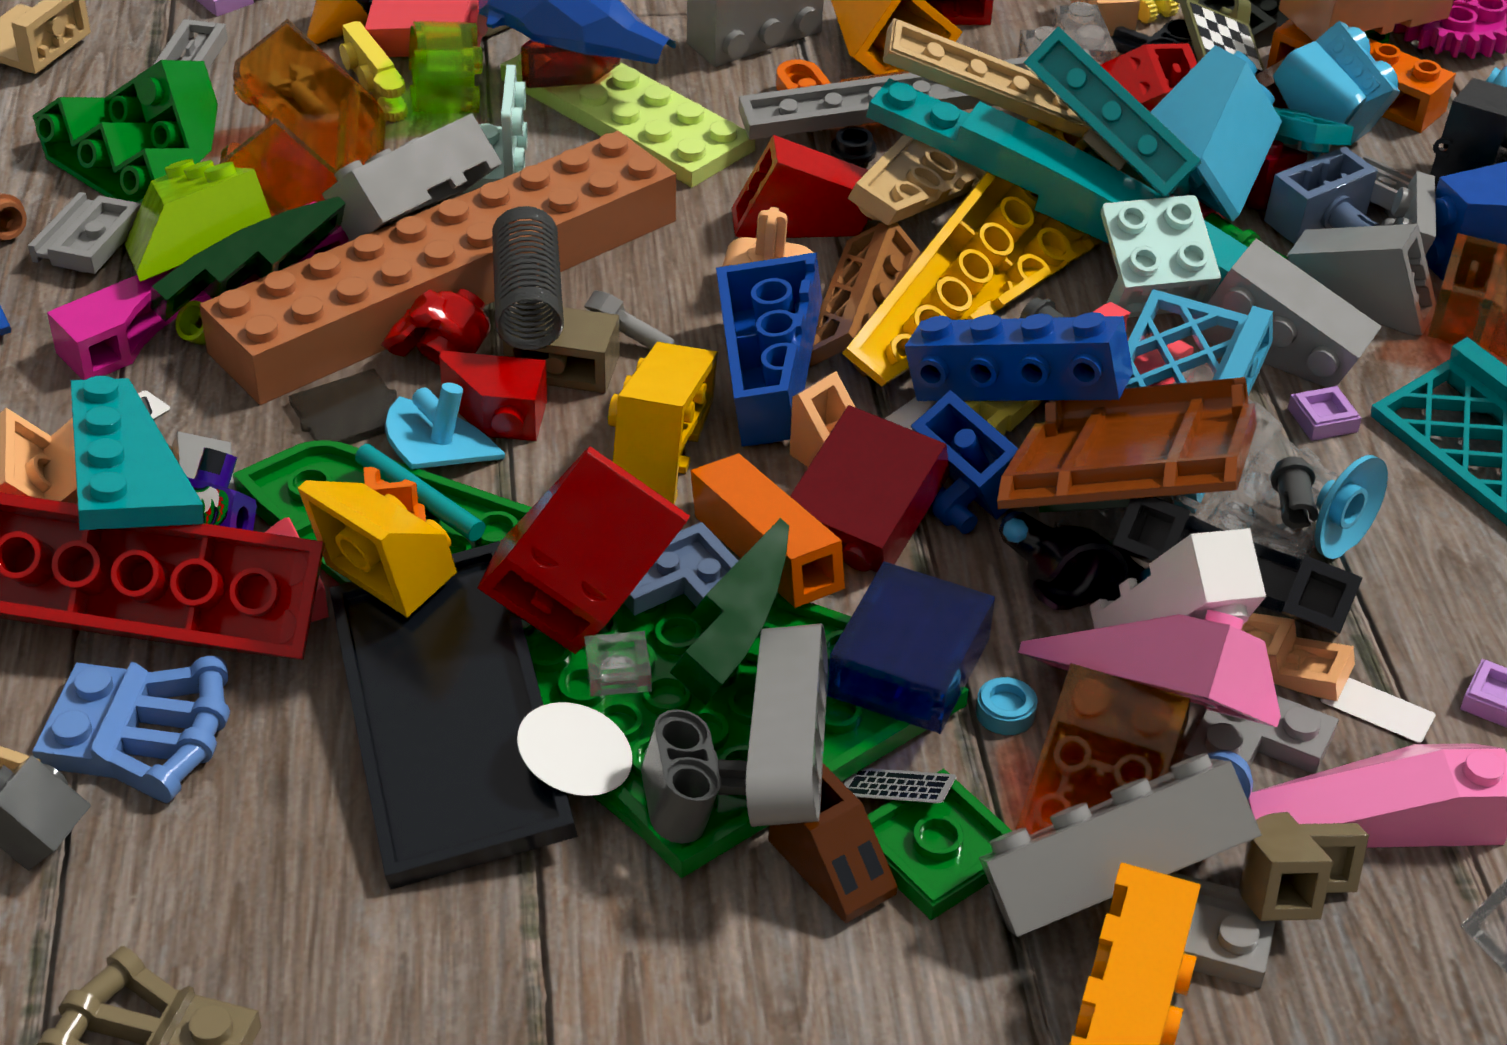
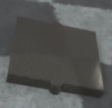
[289,368,397,445]

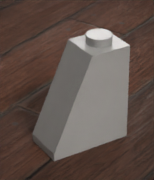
[1287,223,1438,336]

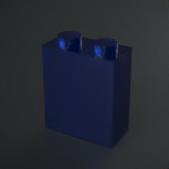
[827,561,995,734]

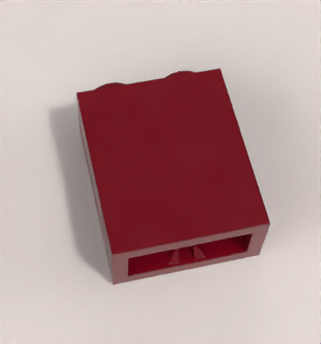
[790,405,950,577]

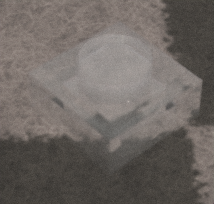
[584,631,651,697]

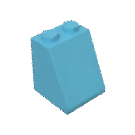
[1150,45,1282,222]

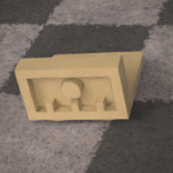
[0,0,91,74]

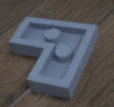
[623,522,738,616]

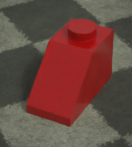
[439,351,547,441]

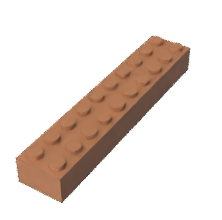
[199,130,676,405]

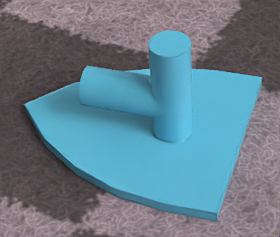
[385,383,505,469]

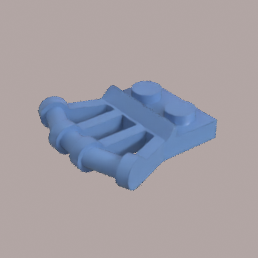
[32,656,230,803]

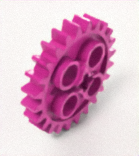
[1393,0,1507,59]

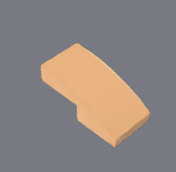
[1242,613,1355,701]

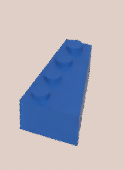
[716,252,822,447]

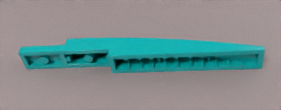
[866,78,1248,291]

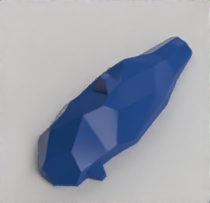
[478,0,676,64]

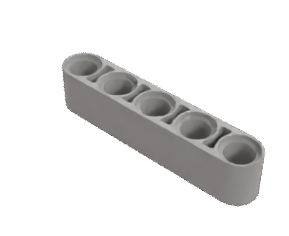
[746,623,828,827]

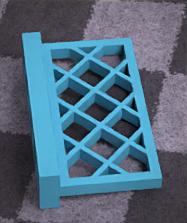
[1126,289,1273,511]

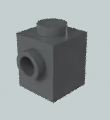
[0,755,91,871]

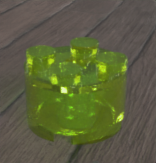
[409,21,483,114]

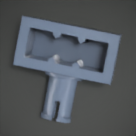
[1264,146,1380,245]

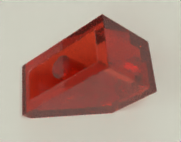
[521,40,621,88]

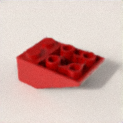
[1100,43,1197,112]
[477,446,690,654]

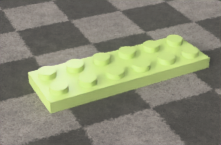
[500,43,755,188]

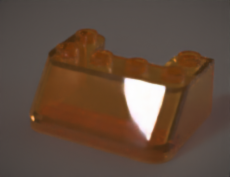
[220,19,386,216]

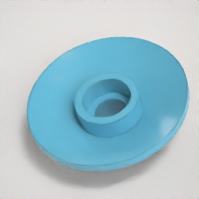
[1315,455,1388,559]

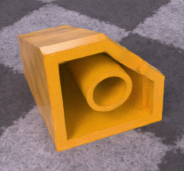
[831,0,963,77]

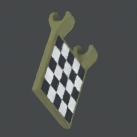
[1173,0,1264,75]

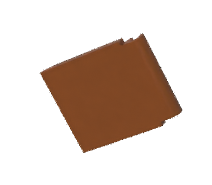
[997,377,1257,509]

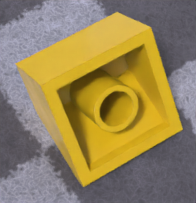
[298,480,457,618]

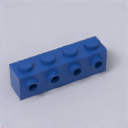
[904,312,1133,401]

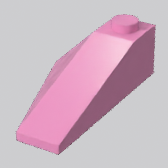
[1018,610,1281,727]
[1248,744,1507,848]

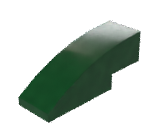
[670,518,789,705]

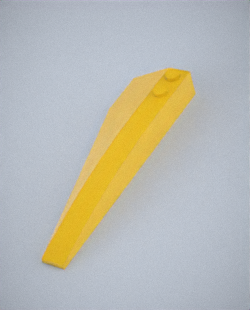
[842,118,1103,387]

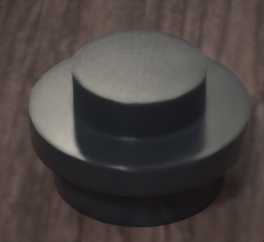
[831,126,877,167]

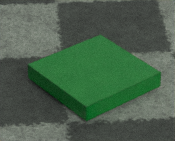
[868,769,1012,921]

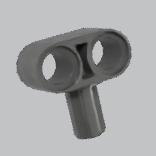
[641,709,747,844]

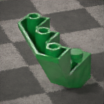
[32,60,218,203]

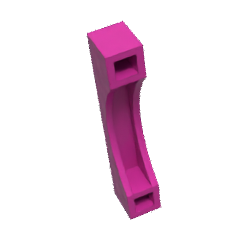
[47,201,349,380]

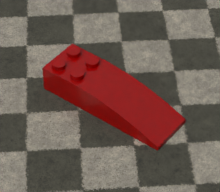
[0,492,325,660]

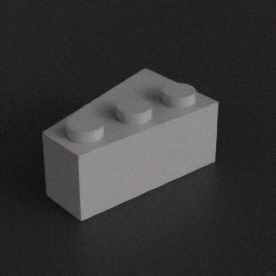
[1201,238,1382,388]

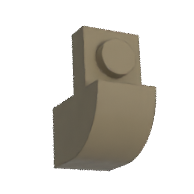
[1239,812,1369,921]

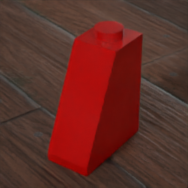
[731,135,873,238]

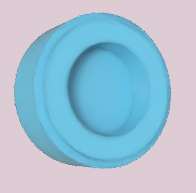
[976,677,1038,735]

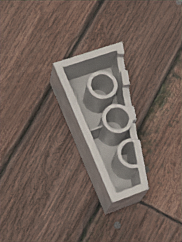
[979,753,1262,937]

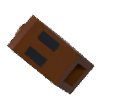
[768,763,898,924]

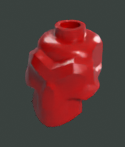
[381,289,491,365]

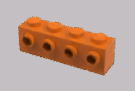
[1267,19,1456,133]

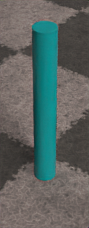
[355,444,485,542]

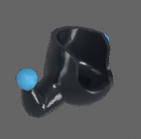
[999,511,1151,610]

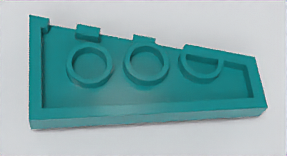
[71,376,203,530]

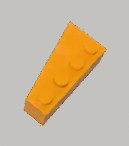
[1070,862,1201,1045]

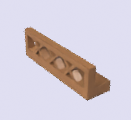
[809,222,921,377]

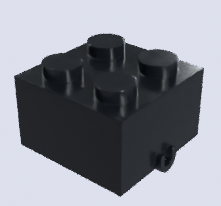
[1430,78,1507,192]

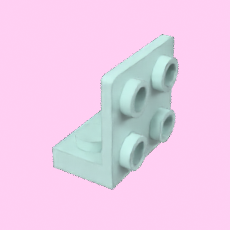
[461,65,528,194]
[1100,195,1221,318]

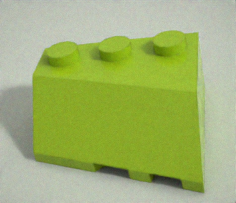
[125,159,271,282]

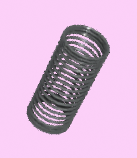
[492,206,564,350]

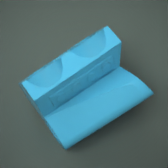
[1273,21,1400,158]

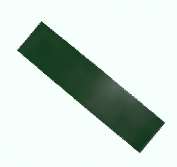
[151,196,346,322]

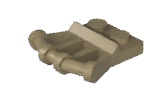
[36,946,261,1045]

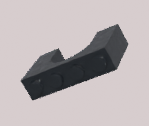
[1113,497,1363,637]

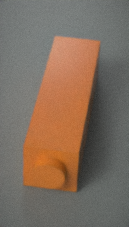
[690,453,845,608]

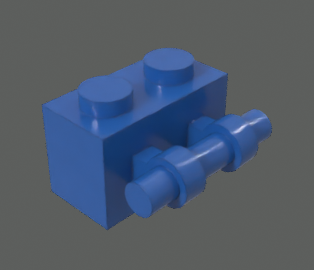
[911,390,1018,534]

